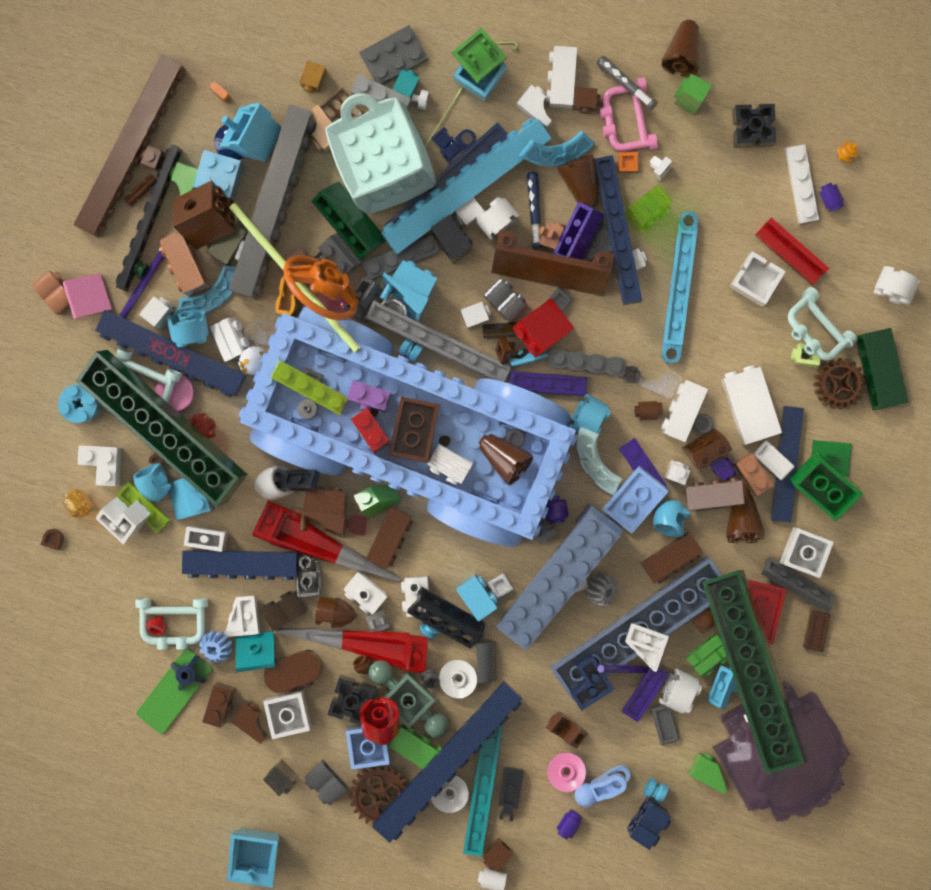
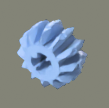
[199,630,233,664]

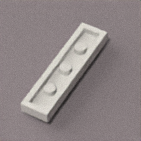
[785,144,819,224]

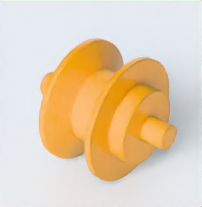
[837,141,859,163]

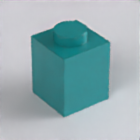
[392,70,420,100]

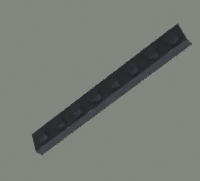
[116,144,183,292]

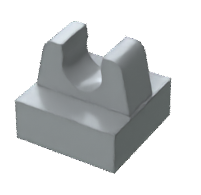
[365,609,390,632]

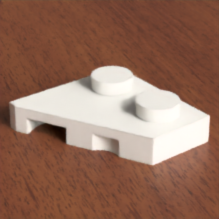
[223,595,261,637]
[625,623,669,672]

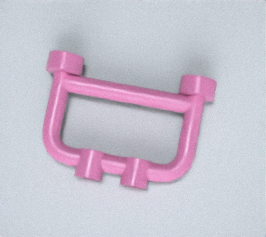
[599,77,658,151]

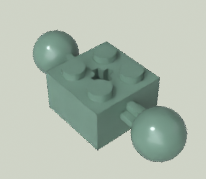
[369,660,449,738]

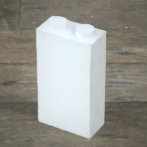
[721,365,782,445]

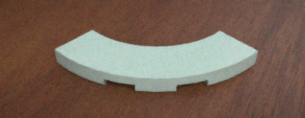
[576,427,622,495]

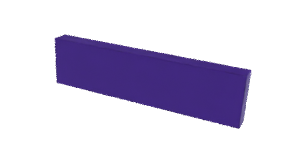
[510,371,587,396]

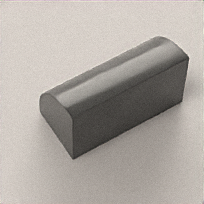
[476,641,496,683]

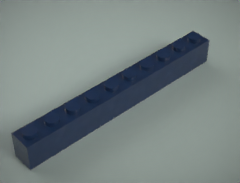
[372,681,522,843]

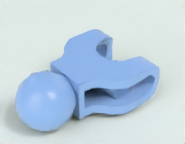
[574,764,631,808]

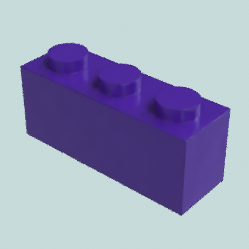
[553,202,604,260]

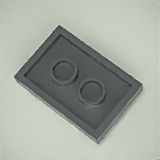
[359,25,428,85]

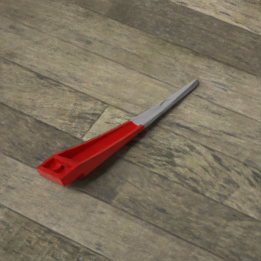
[252,500,401,582]
[276,628,429,673]

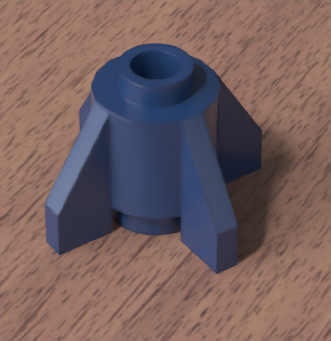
[170,654,207,691]

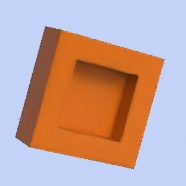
[209,82,232,103]
[618,152,638,173]

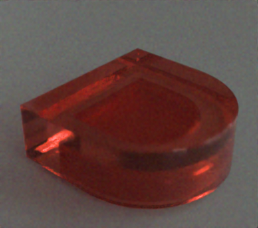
[347,515,367,535]

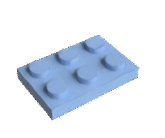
[602,466,669,534]

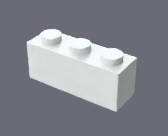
[546,46,577,109]
[661,380,708,442]

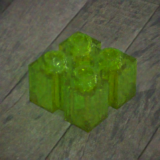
[625,184,673,231]

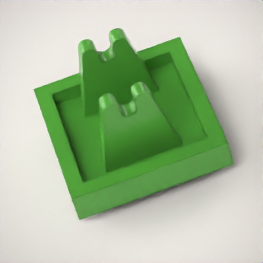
[452,27,507,84]

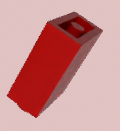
[512,298,574,358]
[351,408,391,455]

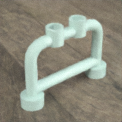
[788,287,857,361]
[116,348,182,403]
[135,598,208,650]

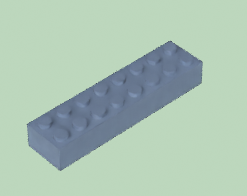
[496,506,623,651]

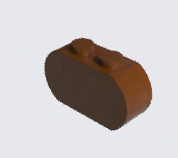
[264,649,322,694]

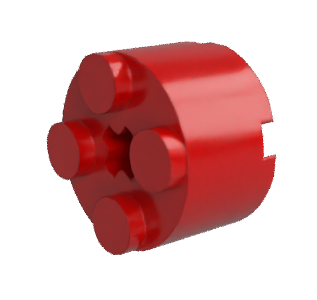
[360,697,400,745]

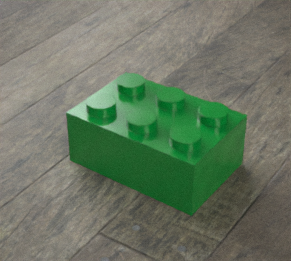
[790,451,863,521]

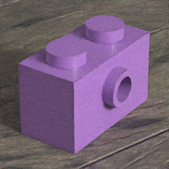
[347,381,391,412]

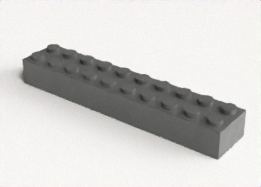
[229,104,317,300]

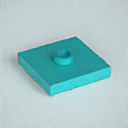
[236,631,275,672]

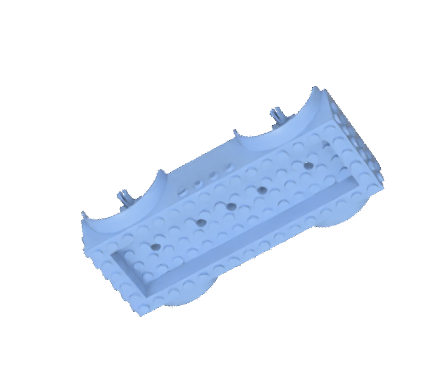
[239,307,578,547]

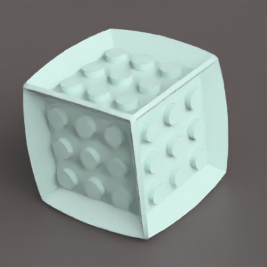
[325,93,437,214]

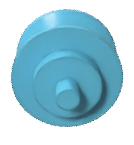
[420,619,440,639]

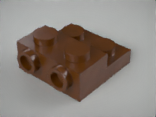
[682,428,732,469]

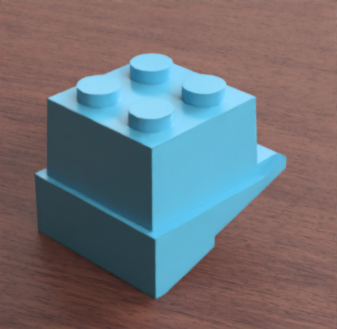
[219,103,282,162]
[379,260,437,322]
[227,828,280,888]

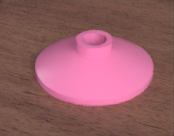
[547,753,586,792]

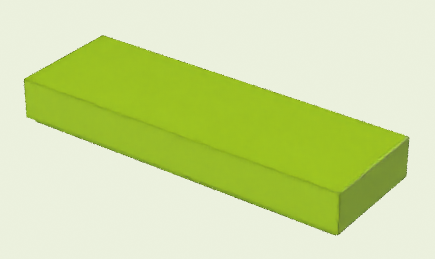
[116,481,171,534]

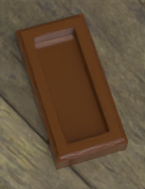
[803,610,831,652]

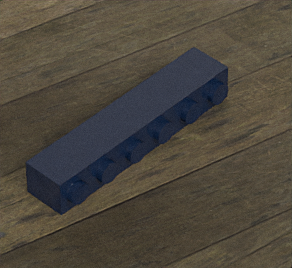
[182,550,300,580]

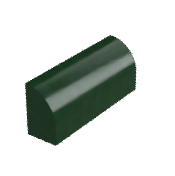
[311,181,386,260]
[856,328,909,411]

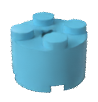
[167,306,209,347]
[58,385,102,423]
[569,394,611,434]

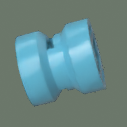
[398,338,424,363]
[643,777,669,803]

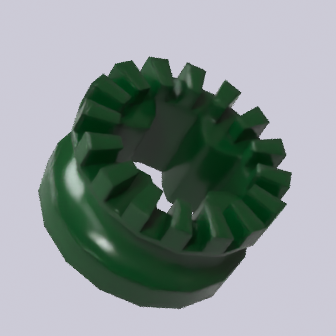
[132,260,149,279]

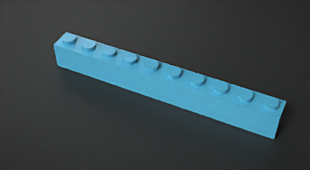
[381,118,552,254]

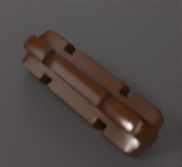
[124,174,157,206]

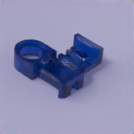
[431,127,476,164]

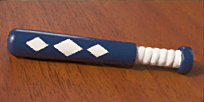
[527,172,543,249]

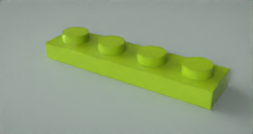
[270,360,347,415]

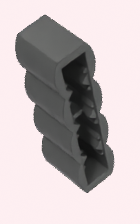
[547,349,627,377]

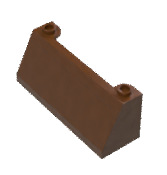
[491,230,615,297]

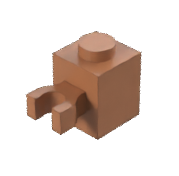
[539,222,566,252]

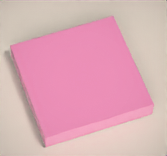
[62,273,112,319]

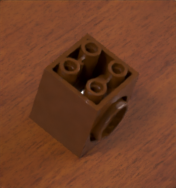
[173,180,236,250]

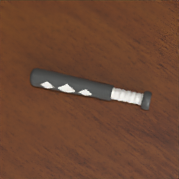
[597,56,658,111]

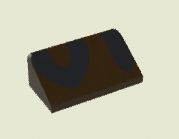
[482,322,518,339]

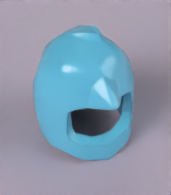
[133,463,171,502]
[653,500,691,537]

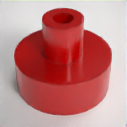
[146,616,167,636]

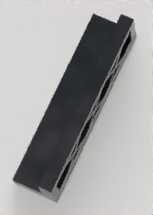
[407,587,485,649]

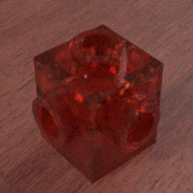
[186,413,216,439]

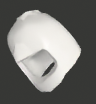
[254,465,294,500]

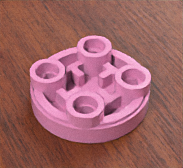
[155,375,194,412]

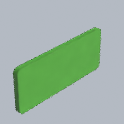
[136,649,212,734]

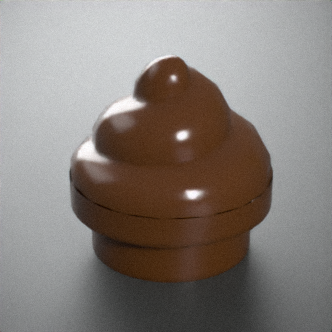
[353,655,372,675]

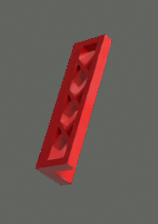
[755,217,830,285]

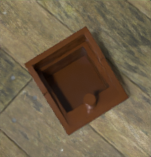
[293,486,348,538]

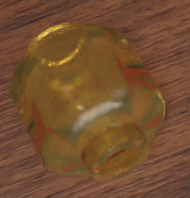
[63,489,92,518]

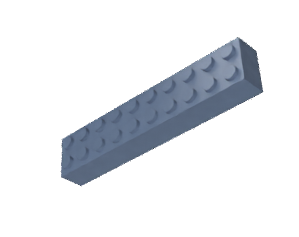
[550,557,722,700]

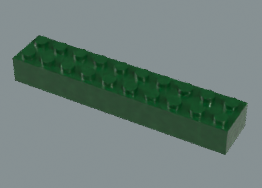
[76,350,248,507]
[702,570,808,775]

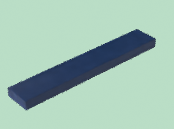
[771,406,804,523]

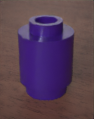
[819,182,845,213]
[556,809,583,840]

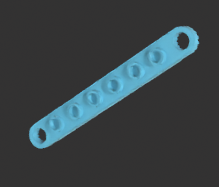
[661,211,698,364]

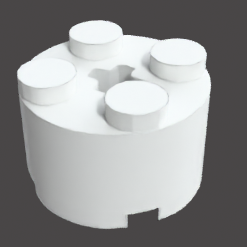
[475,197,520,241]
[873,266,920,306]
[659,668,702,713]

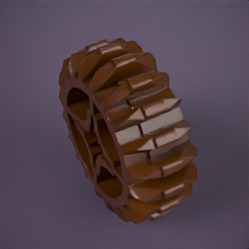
[813,358,866,410]

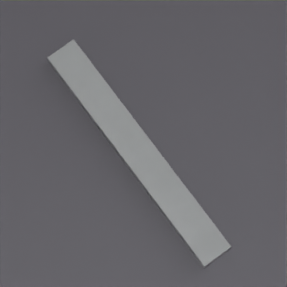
[365,300,512,382]

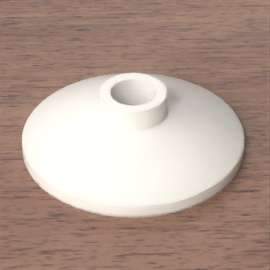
[439,660,477,698]
[431,776,469,813]

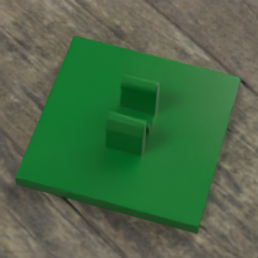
[811,440,851,477]

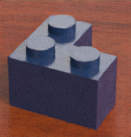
[570,654,615,711]

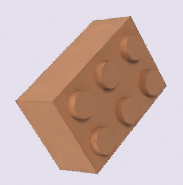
[159,232,211,297]

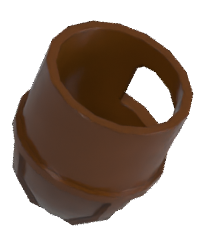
[315,596,357,628]

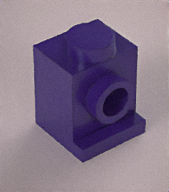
[709,457,736,481]

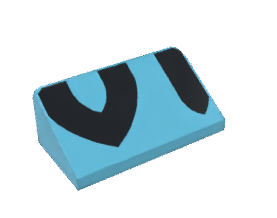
[509,348,549,368]

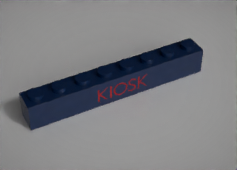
[95,310,247,398]

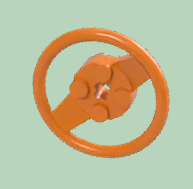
[283,255,359,321]

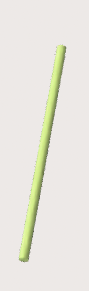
[229,203,360,353]

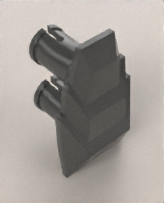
[295,554,322,598]

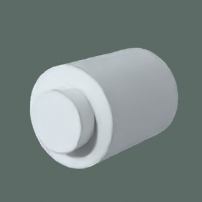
[477,868,507,890]

